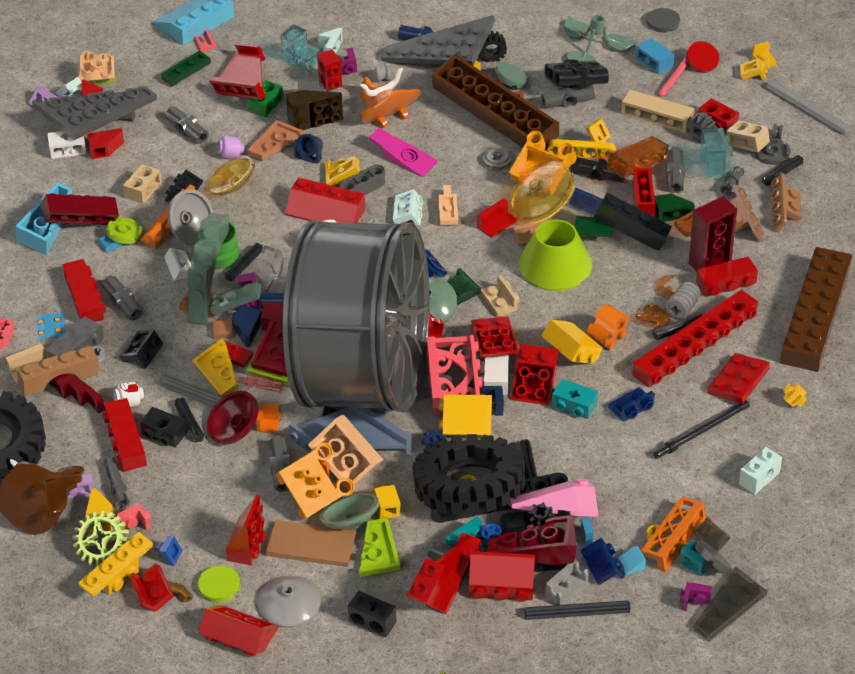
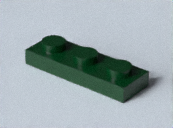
[161,51,211,86]

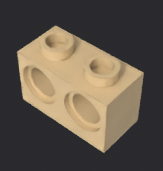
[727,121,770,152]
[123,164,162,204]

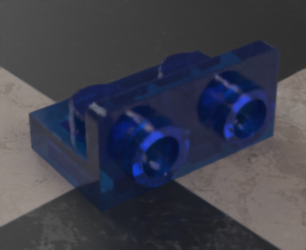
[608,387,655,422]
[580,537,625,585]

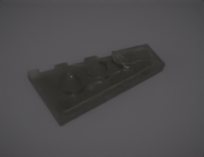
[693,567,768,642]

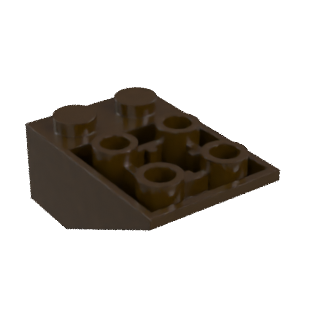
[286,90,343,130]

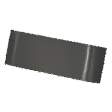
[340,165,385,195]

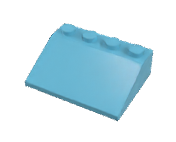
[152,0,235,45]

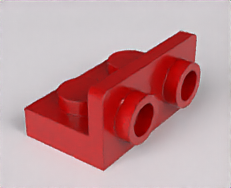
[129,563,174,612]

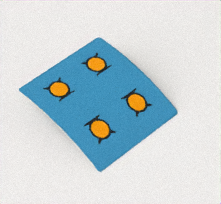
[36,313,66,340]

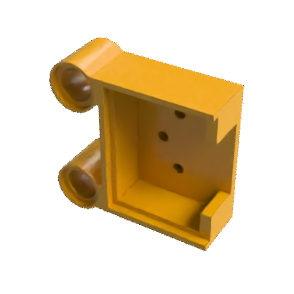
[509,131,577,197]
[274,443,354,520]

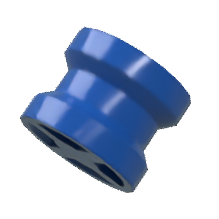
[481,523,502,548]

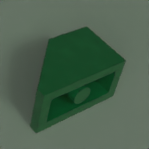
[655,193,695,222]

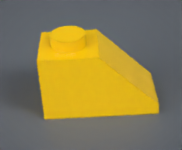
[84,488,117,532]

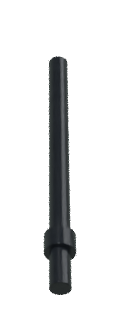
[653,400,750,459]

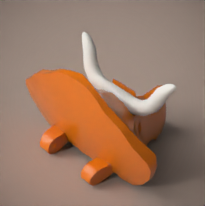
[360,68,421,128]

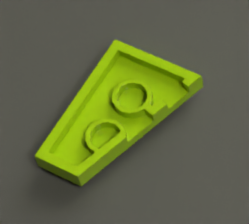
[359,517,401,578]

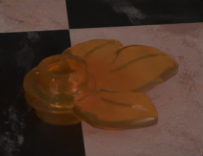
[635,304,671,328]

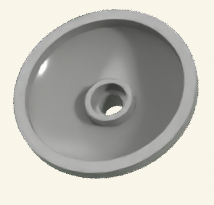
[168,189,214,244]
[257,575,321,628]

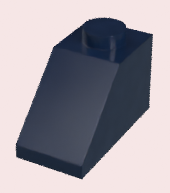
[232,305,262,348]

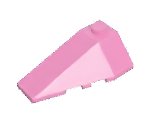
[509,478,598,517]

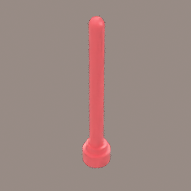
[658,43,693,97]

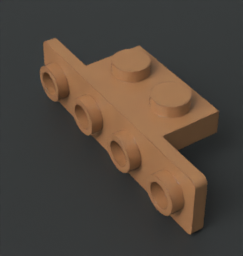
[771,173,801,232]
[730,184,764,242]

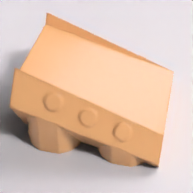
[77,51,115,82]

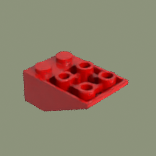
[471,316,519,357]
[510,344,559,405]
[226,494,266,566]

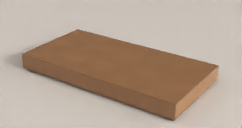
[266,520,357,567]

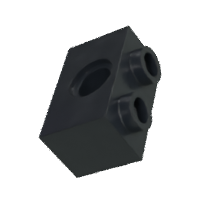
[140,407,188,448]

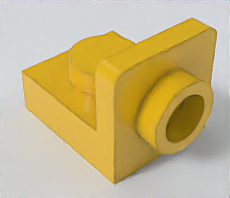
[752,42,776,68]
[740,58,768,81]
[586,119,611,142]

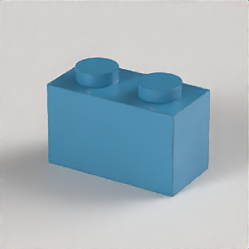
[636,38,674,74]

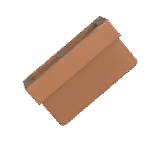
[509,219,549,245]

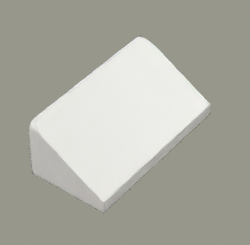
[165,248,192,281]

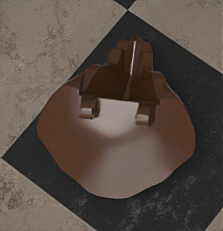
[0,459,84,535]

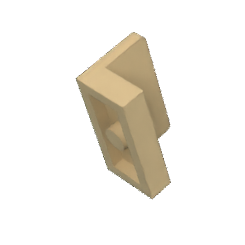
[5,344,46,384]

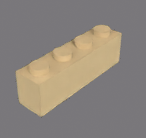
[621,90,695,133]

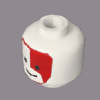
[113,382,144,408]

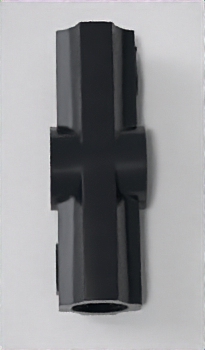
[571,157,626,183]

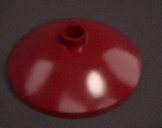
[207,391,259,445]

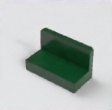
[575,216,612,237]

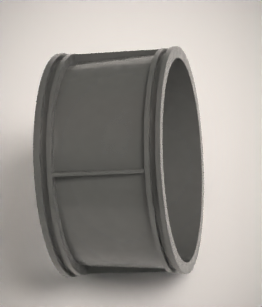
[283,220,430,412]

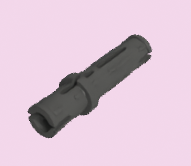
[103,457,130,508]

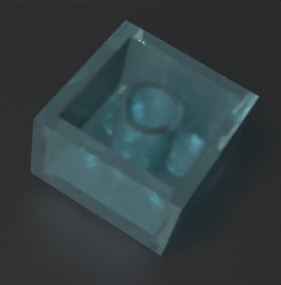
[700,128,733,179]

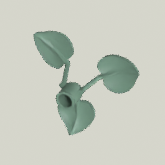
[565,15,637,61]

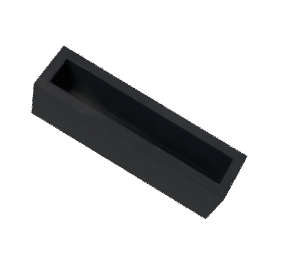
[593,192,672,251]

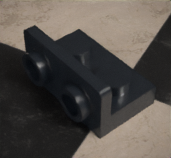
[165,169,203,202]
[119,330,163,369]

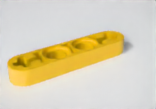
[547,139,616,160]

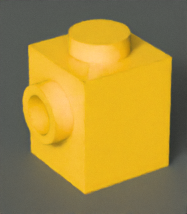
[374,485,401,519]

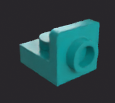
[680,539,707,576]

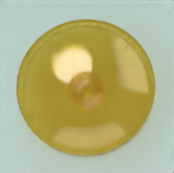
[508,161,575,223]

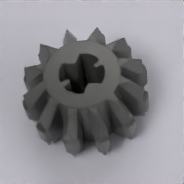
[687,112,718,143]

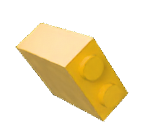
[541,319,603,364]
[439,395,492,437]

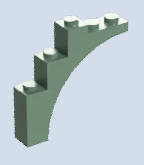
[187,213,229,324]

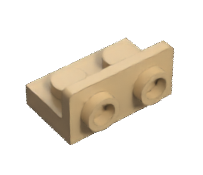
[481,275,519,317]

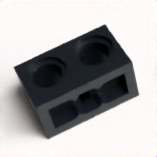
[348,590,397,637]

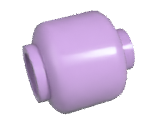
[217,136,244,159]

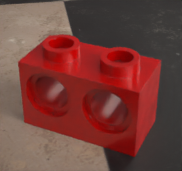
[317,49,342,91]
[698,98,739,135]

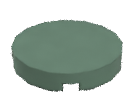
[495,62,528,88]

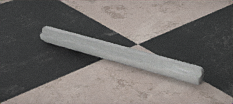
[766,80,850,135]

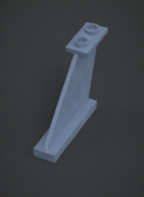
[289,407,412,454]

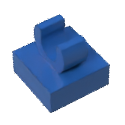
[155,536,183,566]

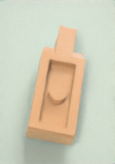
[438,185,458,225]

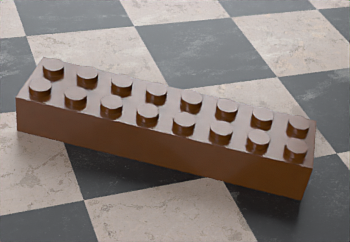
[432,54,559,148]
[780,247,853,372]

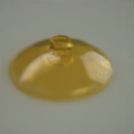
[208,156,255,196]

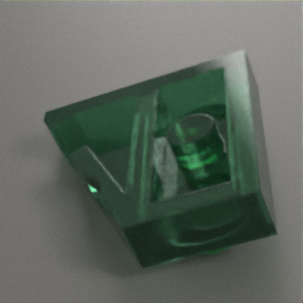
[448,268,481,305]

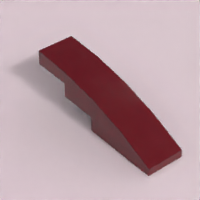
[48,373,105,414]

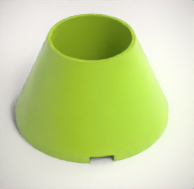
[518,220,592,291]

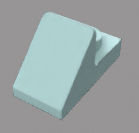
[318,28,343,53]
[54,77,82,97]

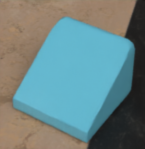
[617,546,646,575]

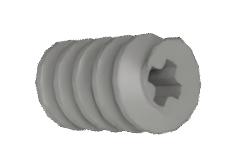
[666,282,701,320]

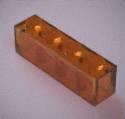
[607,136,669,178]

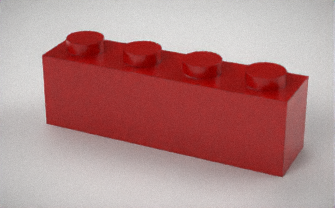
[62,259,106,322]
[102,398,147,472]

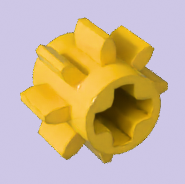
[783,383,807,407]

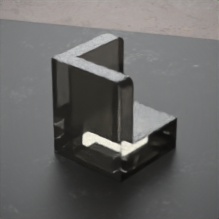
[694,517,731,552]

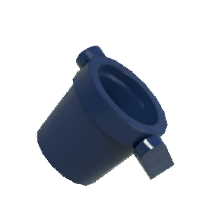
[293,134,323,163]

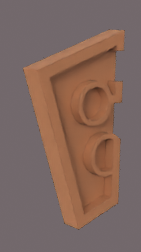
[247,120,306,161]

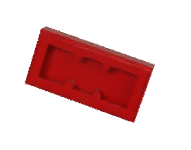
[225,341,254,368]

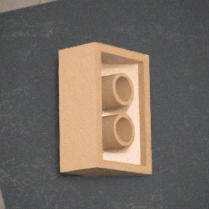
[308,415,383,487]

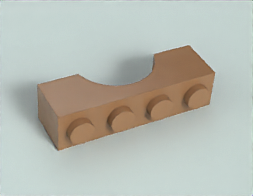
[17,346,98,397]

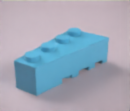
[15,182,73,255]

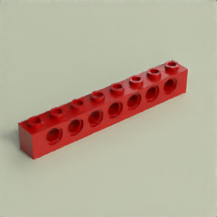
[632,289,758,388]

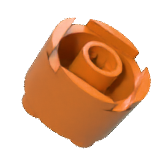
[587,304,630,350]

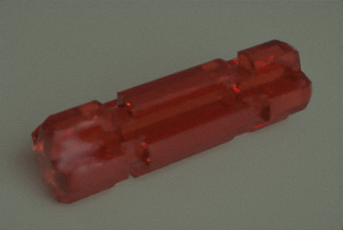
[245,375,283,393]

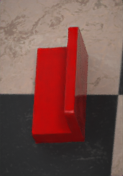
[477,198,517,238]

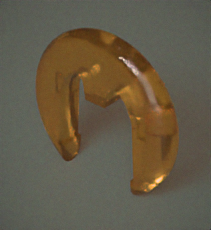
[656,275,675,299]

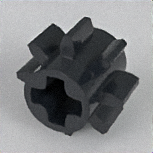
[528,502,554,526]

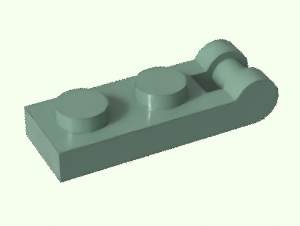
[210,282,261,314]

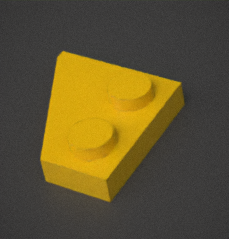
[325,156,360,186]

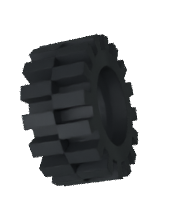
[478,31,507,62]

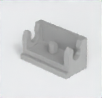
[545,560,590,605]

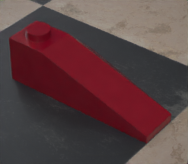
[487,515,577,565]

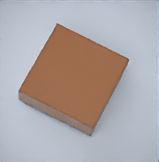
[213,320,233,339]

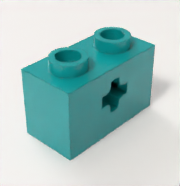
[552,379,598,419]

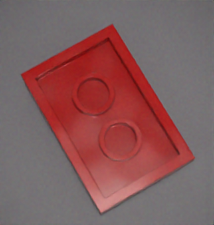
[707,353,770,404]

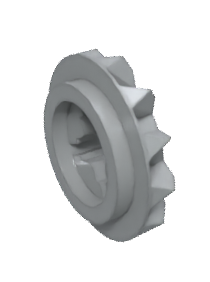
[483,148,512,170]

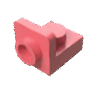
[117,503,151,530]

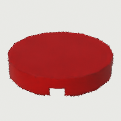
[686,41,719,73]

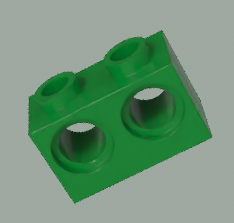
[247,80,284,118]

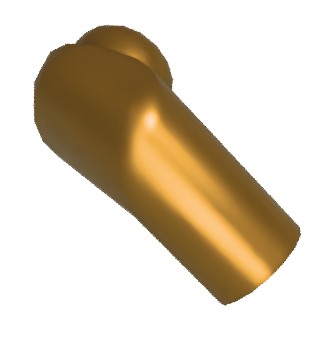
[168,581,193,603]

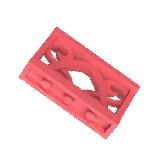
[426,335,483,416]

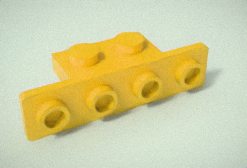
[79,532,153,597]

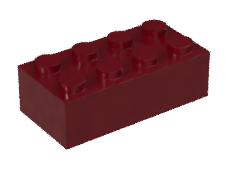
[688,196,737,272]

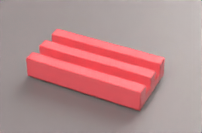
[194,29,216,52]

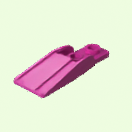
[369,128,438,177]

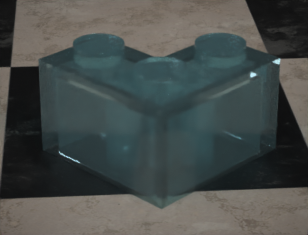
[281,24,321,72]

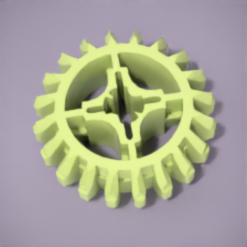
[72,510,129,566]

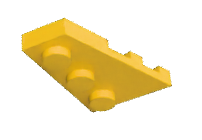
[192,338,239,397]

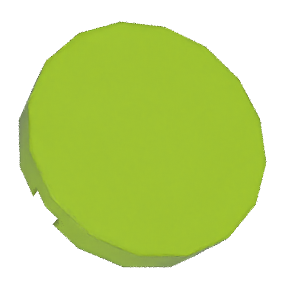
[106,217,143,244]
[198,566,241,603]

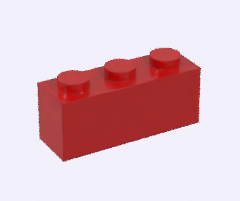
[632,168,656,217]
[696,256,758,297]

